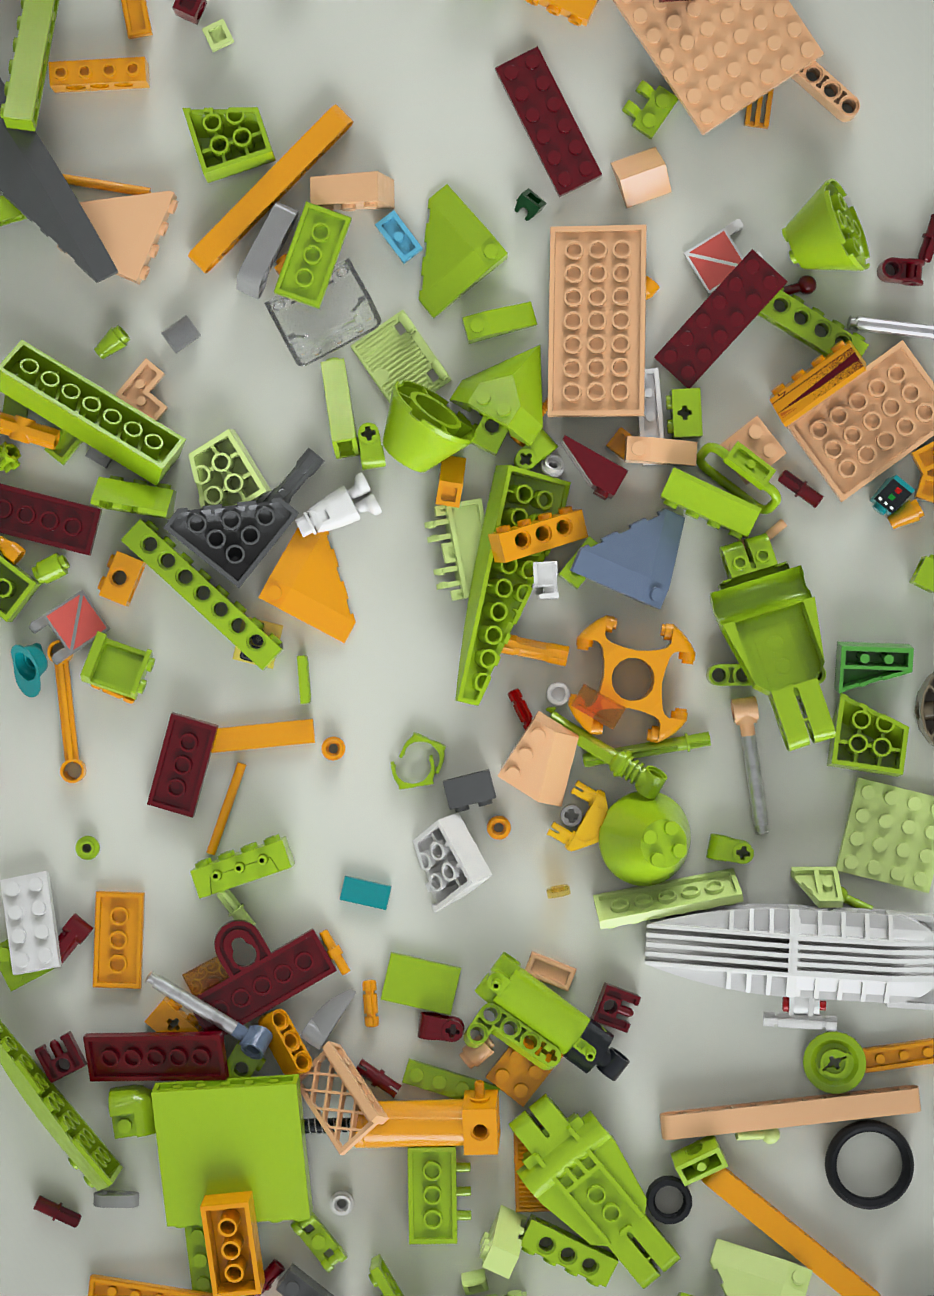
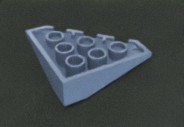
[570,508,685,609]

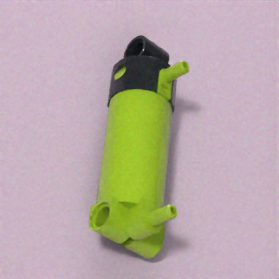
[475,952,630,1081]

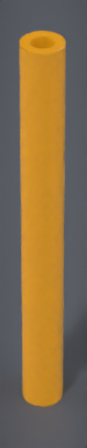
[62,174,151,195]
[206,762,246,855]

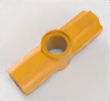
[0,412,61,450]

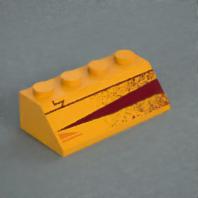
[769,340,866,427]

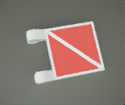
[684,219,763,294]

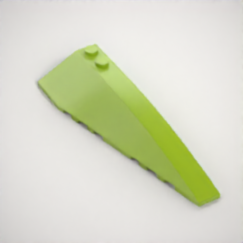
[455,465,571,706]
[0,1020,123,1191]

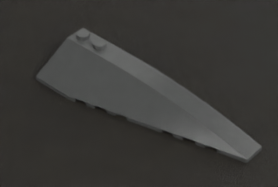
[0,78,118,283]

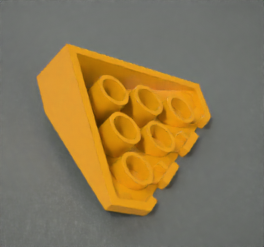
[258,528,356,643]

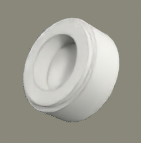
[546,682,570,706]

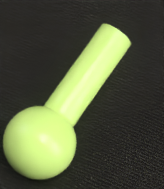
[735,1128,780,1144]

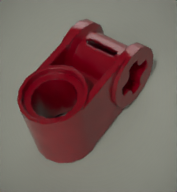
[877,257,925,286]
[417,1012,464,1042]

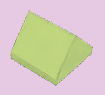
[461,1268,489,1295]

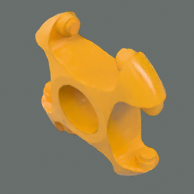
[568,615,696,743]

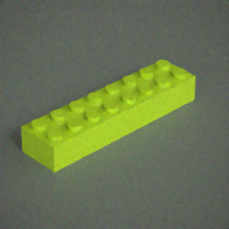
[0,339,186,486]

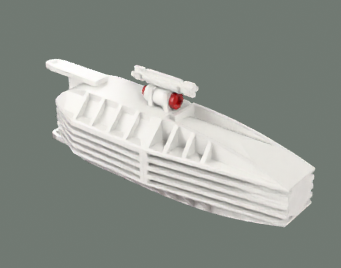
[645,904,934,1031]

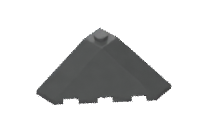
[163,498,299,588]

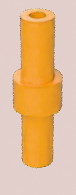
[319,929,351,975]

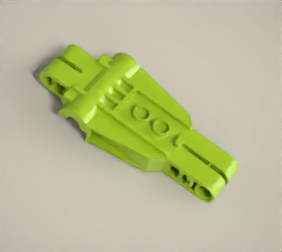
[710,533,836,751]
[509,1093,681,1289]

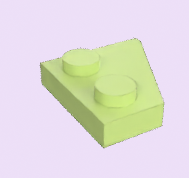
[790,866,844,908]

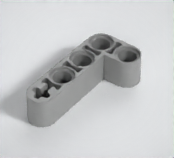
[236,201,299,299]

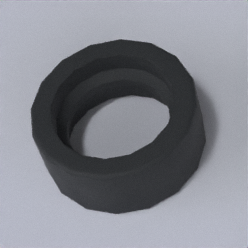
[646,1176,692,1224]

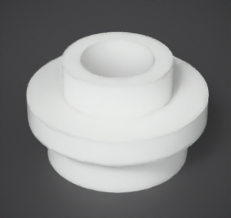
[541,454,565,478]
[330,1191,354,1216]

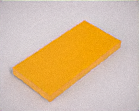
[93,891,145,989]

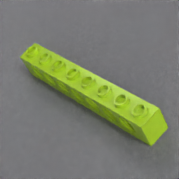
[121,519,283,670]

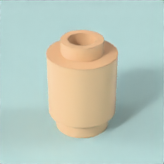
[459,1034,495,1069]

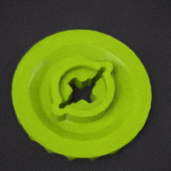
[803,1031,866,1094]

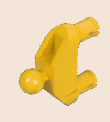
[546,780,608,851]

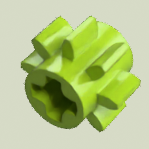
[0,441,21,473]

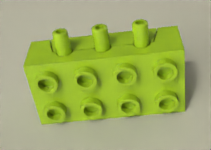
[190,834,295,899]
[408,1146,472,1244]

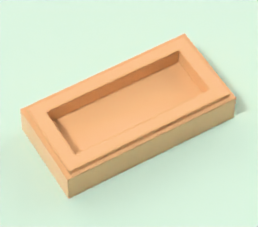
[525,951,577,991]

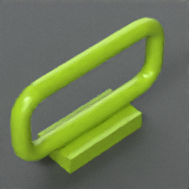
[696,441,781,514]

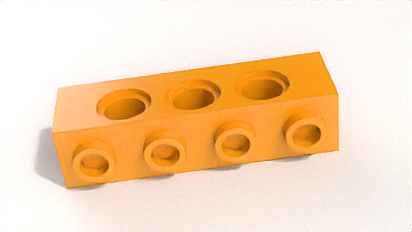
[48,57,150,93]
[488,506,588,563]

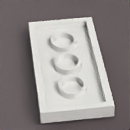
[0,871,62,975]

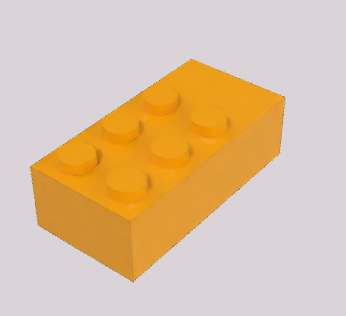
[200,1191,265,1296]

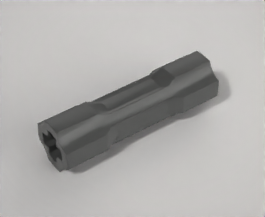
[263,448,325,504]

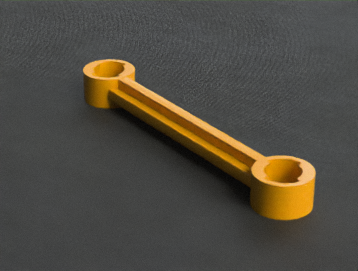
[47,640,86,783]

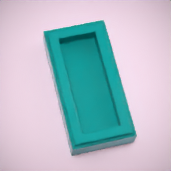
[340,876,392,910]

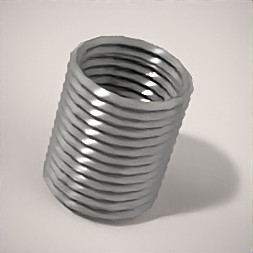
[161,315,201,353]

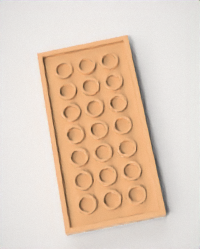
[547,225,647,417]

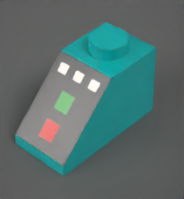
[869,475,915,515]

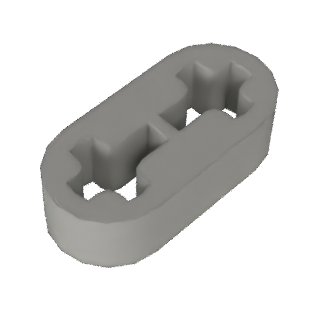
[93,1191,139,1208]

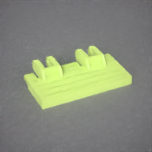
[424,498,485,601]

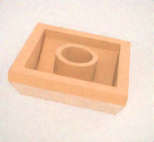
[610,147,672,209]

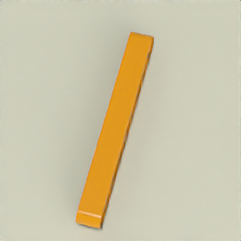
[188,104,354,273]
[701,1168,881,1296]

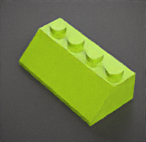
[660,467,762,540]

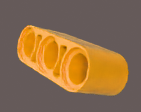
[258,1009,312,1075]

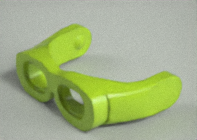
[399,732,446,774]
[391,755,435,790]

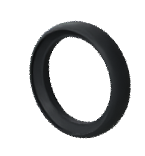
[825,1120,914,1210]

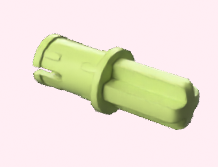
[217,889,256,925]

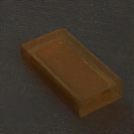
[571,684,626,730]

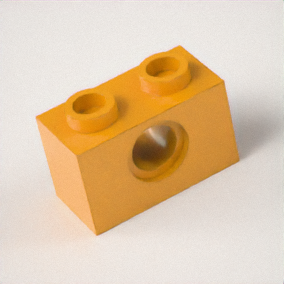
[98,551,146,607]

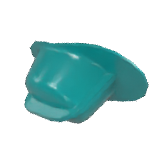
[11,643,48,697]

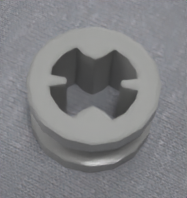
[560,804,582,827]

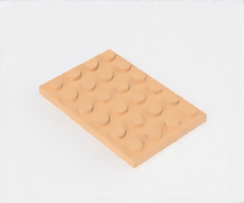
[787,340,934,502]

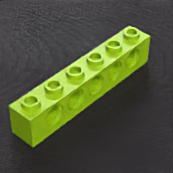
[758,288,869,357]

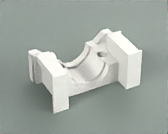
[532,561,559,600]

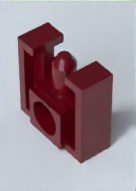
[591,982,641,1033]
[34,1031,87,1083]

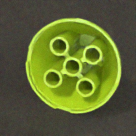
[782,178,870,271]
[599,791,691,886]

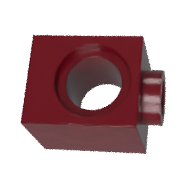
[172,0,207,25]

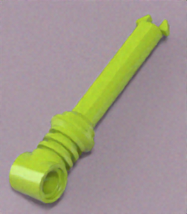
[545,707,668,799]

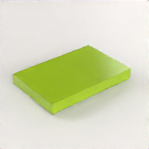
[381,952,461,1015]

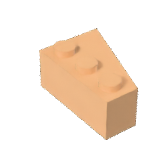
[310,171,395,211]

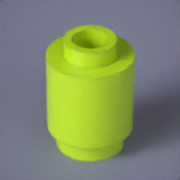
[32,553,70,584]

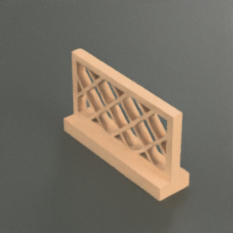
[299,1041,389,1155]

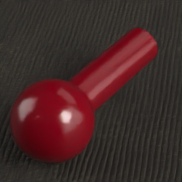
[783,275,817,295]

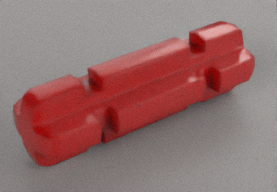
[508,688,533,731]

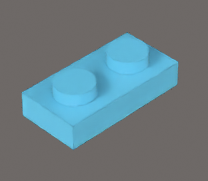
[375,210,423,264]

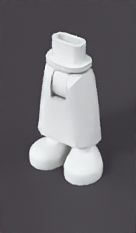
[295,472,382,537]

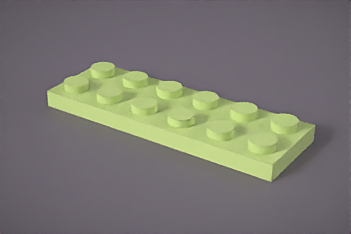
[593,868,744,929]

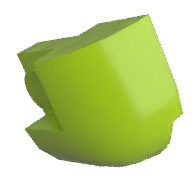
[108,1084,156,1139]

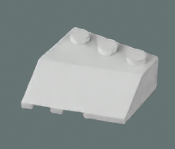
[413,813,492,913]

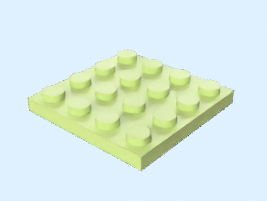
[836,777,934,893]

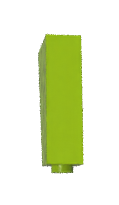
[320,357,360,459]

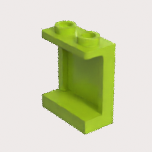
[80,631,155,700]

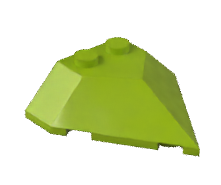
[449,345,543,447]

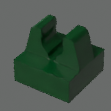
[514,188,547,221]

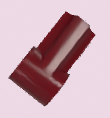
[58,913,94,963]

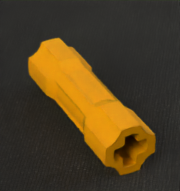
[501,634,569,666]

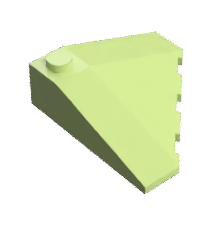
[709,1238,813,1296]

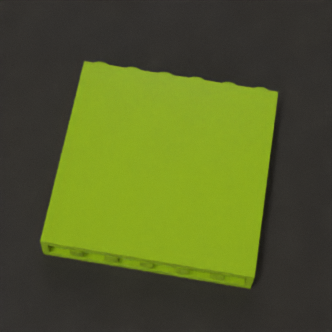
[151,1074,313,1228]

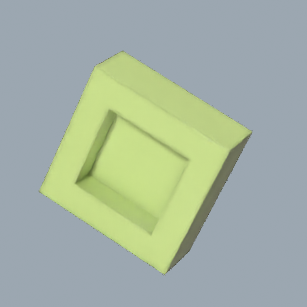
[202,19,234,53]

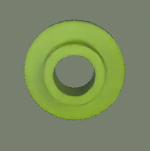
[75,836,100,860]

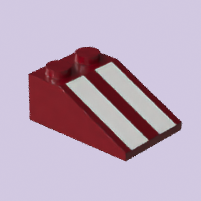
[560,435,628,500]

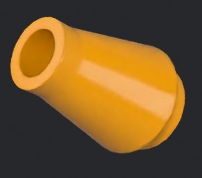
[887,499,925,529]

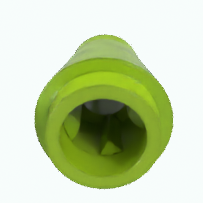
[94,325,130,359]

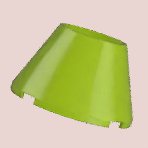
[382,380,477,472]

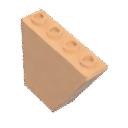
[57,191,178,285]

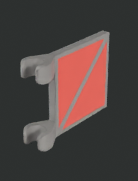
[29,590,110,665]

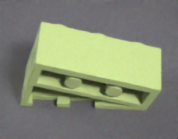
[479,1205,527,1279]

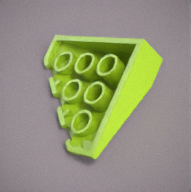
[419,184,508,318]

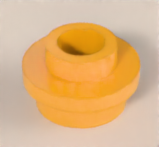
[321,737,345,761]
[487,816,511,840]

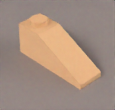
[624,436,697,466]

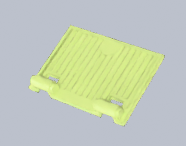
[350,310,451,403]

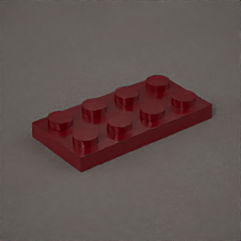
[147,712,219,818]

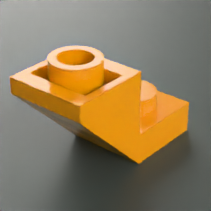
[435,456,466,508]

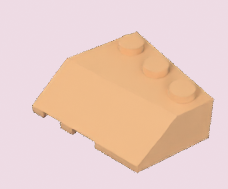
[498,711,579,807]

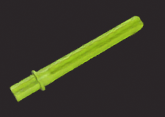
[583,731,711,767]

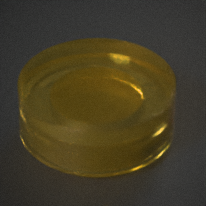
[546,884,571,899]

